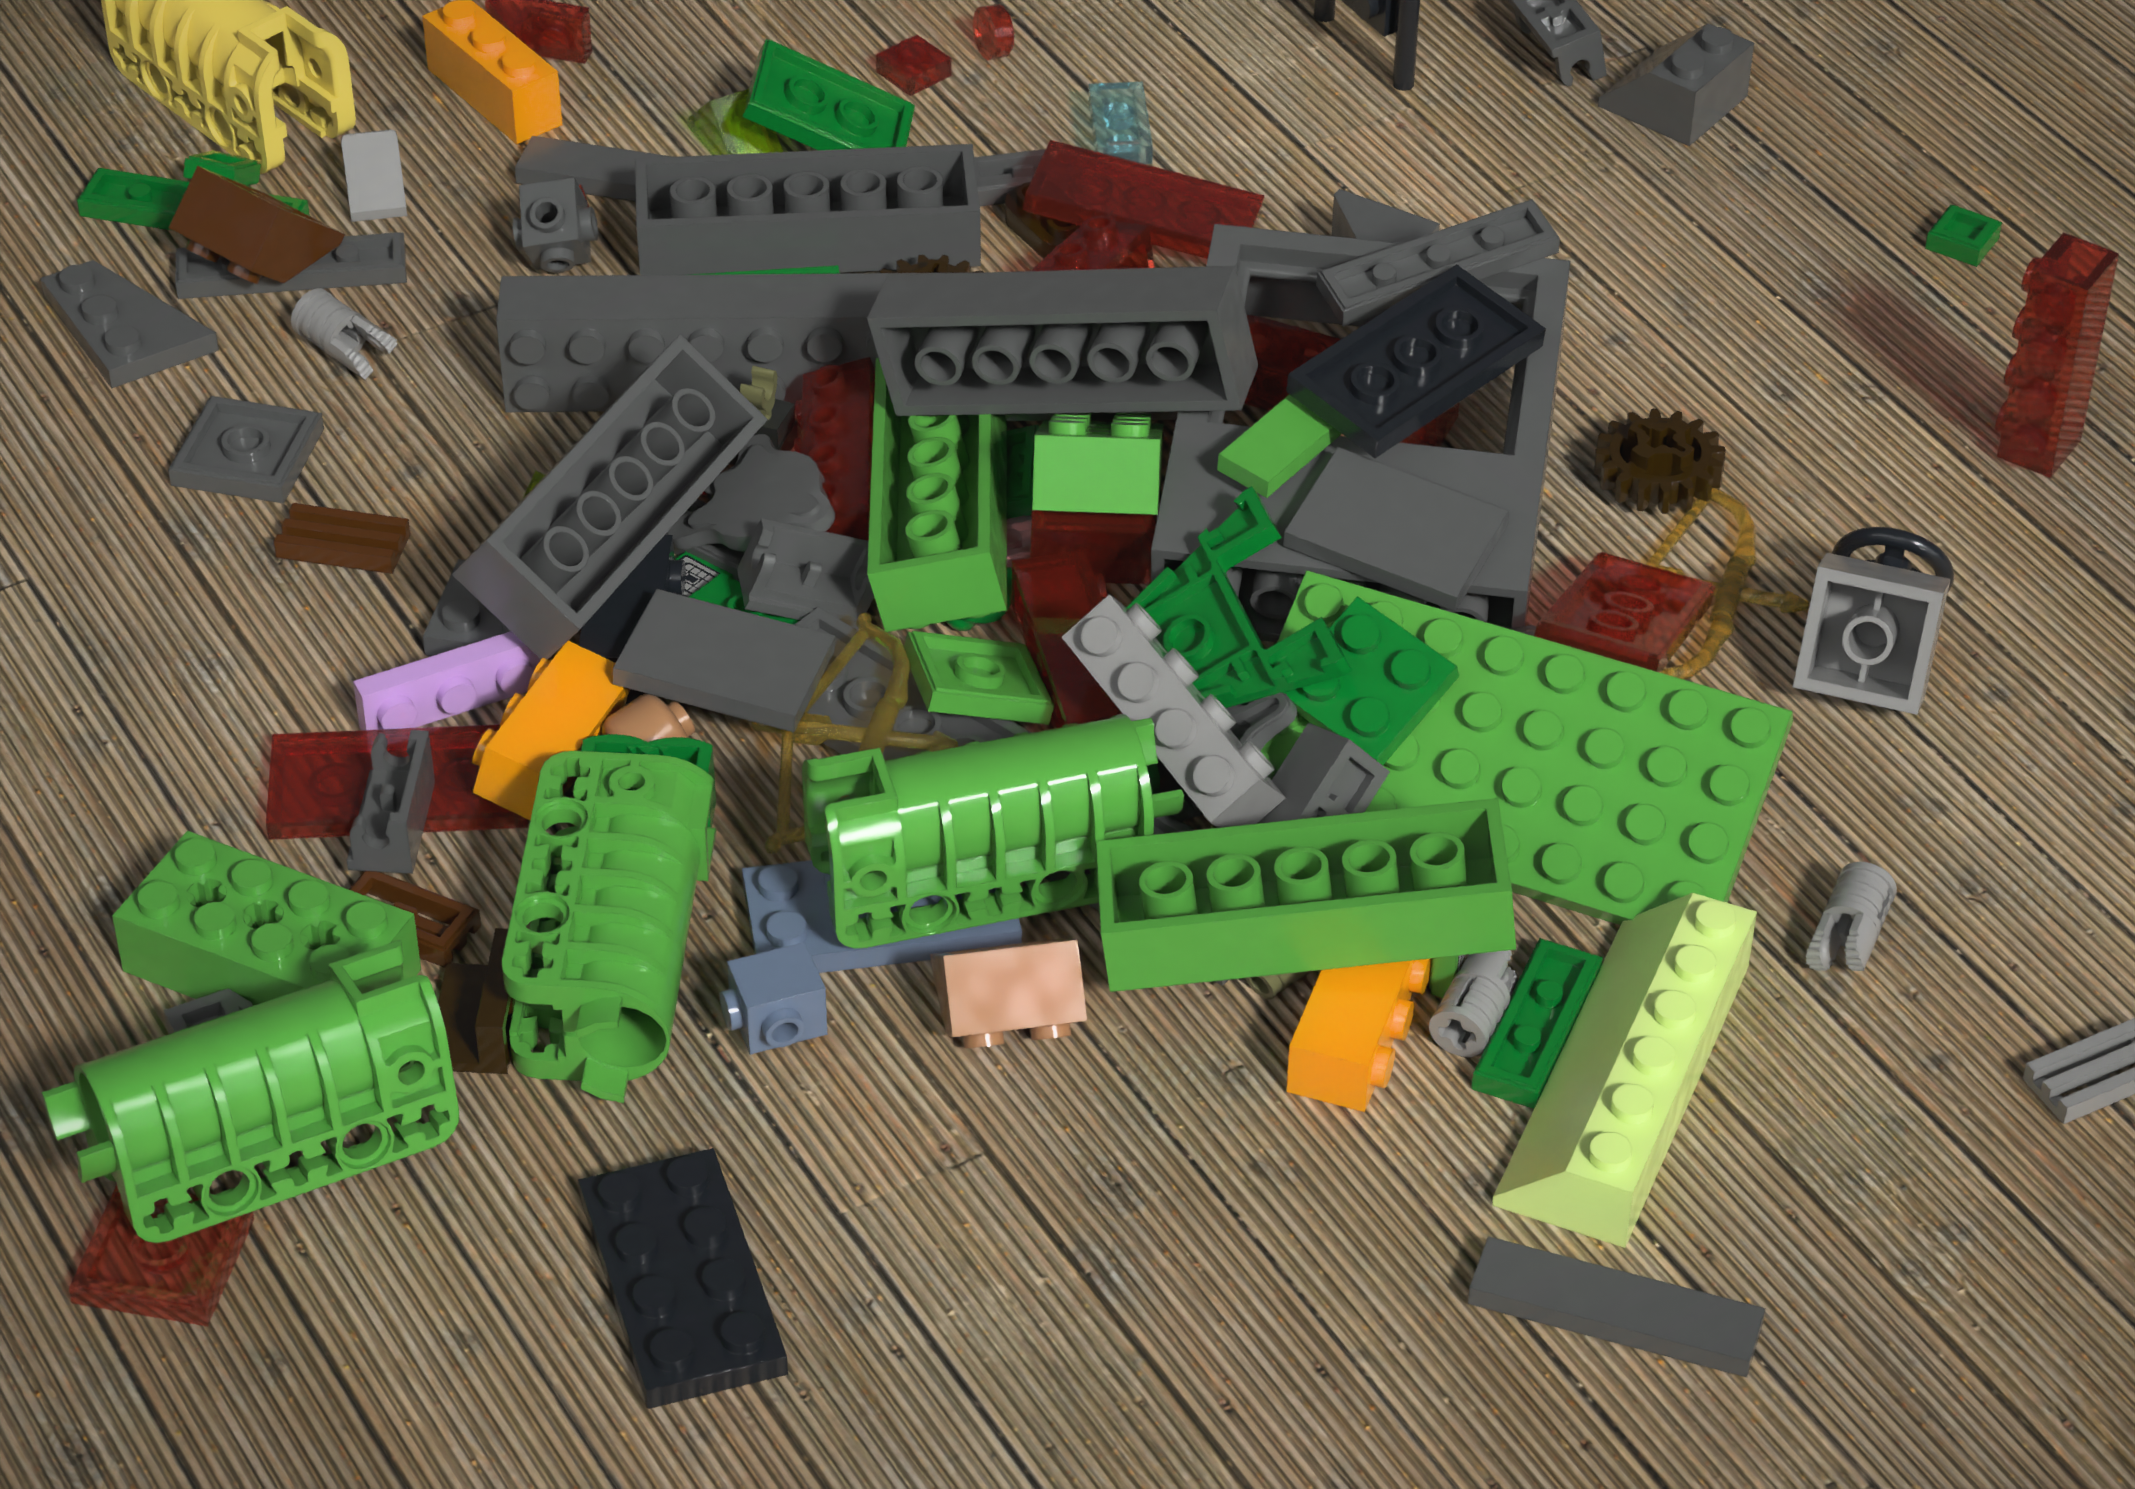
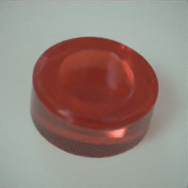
[973,4,1014,60]

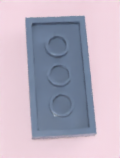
[742,860,1022,973]

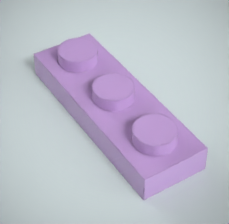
[353,631,541,743]

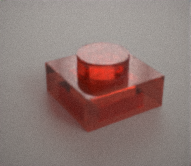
[876,35,952,96]

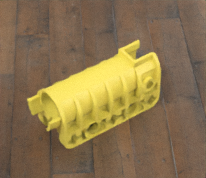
[101,0,356,174]

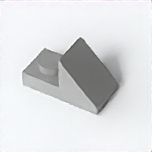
[341,129,407,222]

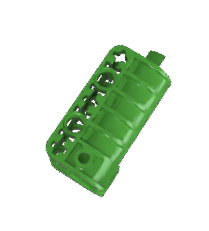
[802,714,1184,949]
[502,751,716,1103]
[41,940,459,1243]

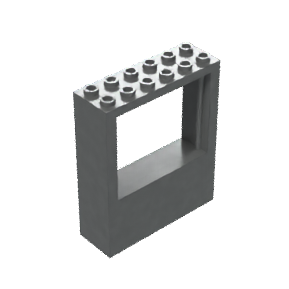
[1151,224,1571,642]

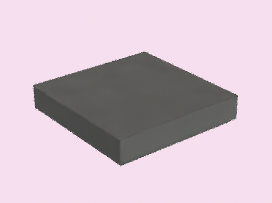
[168,396,324,503]

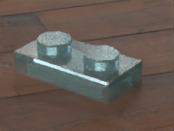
[1089,82,1153,167]

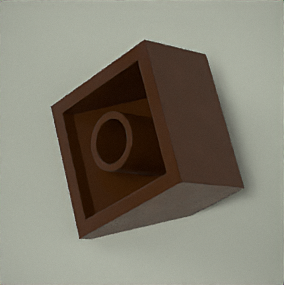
[169,166,345,284]

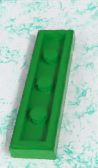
[77,168,310,231]

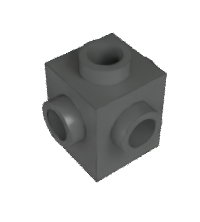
[513,177,598,272]

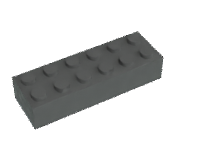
[635,144,981,275]
[867,266,1258,416]
[452,334,768,660]

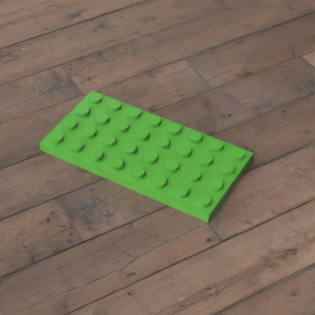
[1254,570,1793,925]

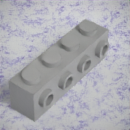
[1062,594,1285,828]

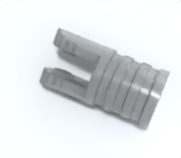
[291,288,398,380]
[1806,862,1897,971]
[1429,950,1518,1057]

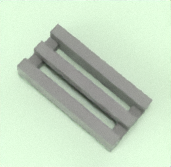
[2023,1018,2135,1124]

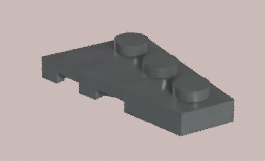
[40,260,219,388]

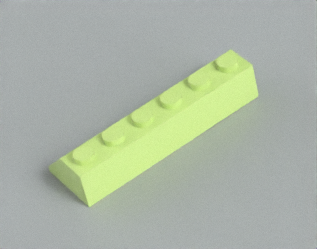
[1492,893,1757,1248]

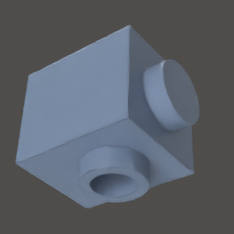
[719,942,828,1055]

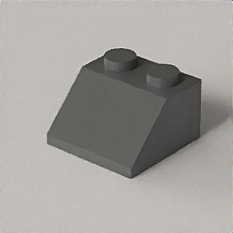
[1598,23,1754,146]

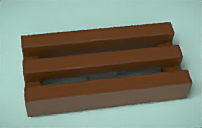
[274,503,411,574]
[349,871,481,968]

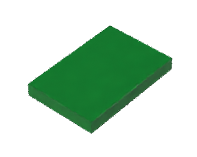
[742,39,915,150]

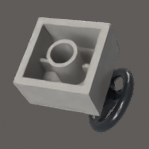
[1793,527,1954,715]

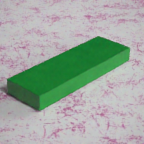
[1471,938,1603,1109]

